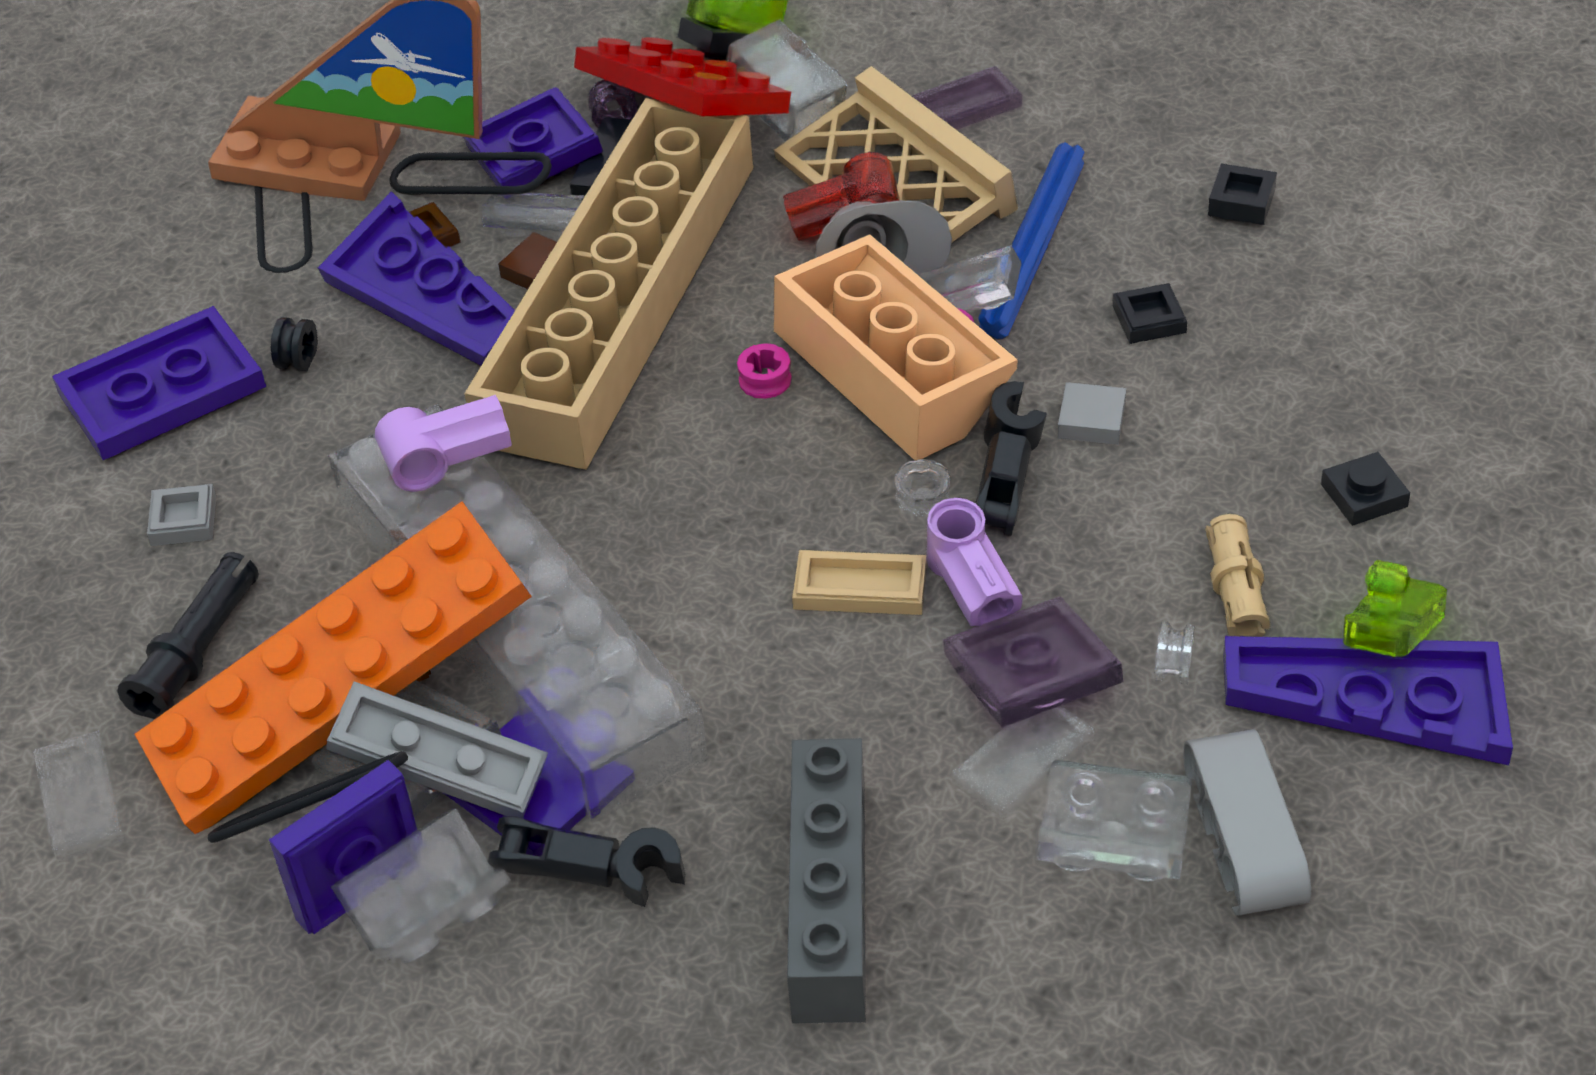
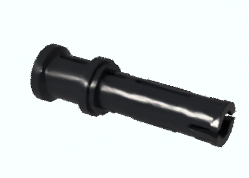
[117,552,259,719]

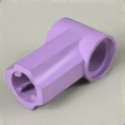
[375,395,512,492]
[927,498,1022,628]

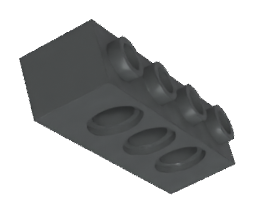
[787,738,866,1023]

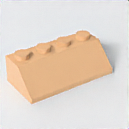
[774,234,1018,462]

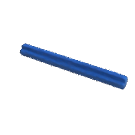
[978,142,1085,339]

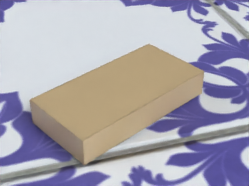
[792,550,927,615]

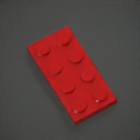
[574,38,791,117]

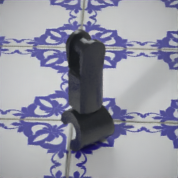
[976,381,1047,536]
[488,816,685,907]

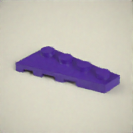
[318,191,515,366]
[1223,636,1513,766]

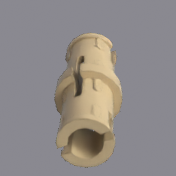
[1205,514,1270,637]

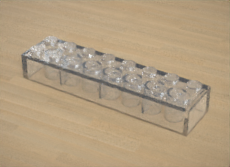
[328,403,708,824]

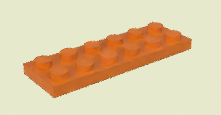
[134,501,532,834]

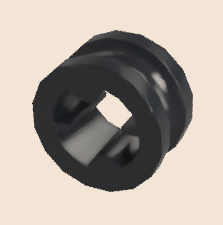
[270,317,318,371]

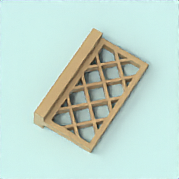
[774,66,1018,243]

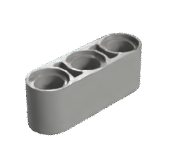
[1183,729,1311,916]

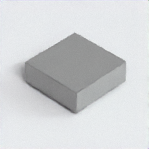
[1058,382,1126,445]
[147,484,216,546]

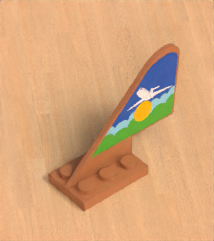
[208,0,482,201]

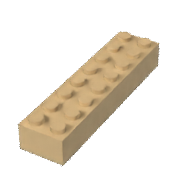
[464,98,753,470]

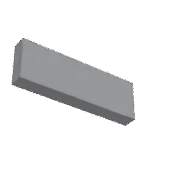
[327,681,548,819]

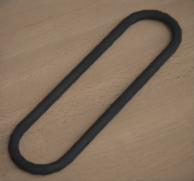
[389,152,552,195]
[255,186,313,273]
[208,751,408,843]

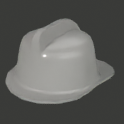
[815,200,952,280]

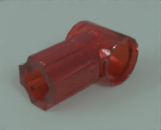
[783,152,900,241]

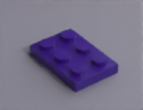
[52,306,266,460]

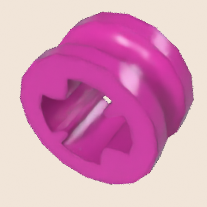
[737,344,792,399]

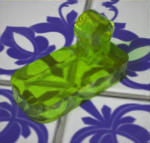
[1343,560,1447,657]

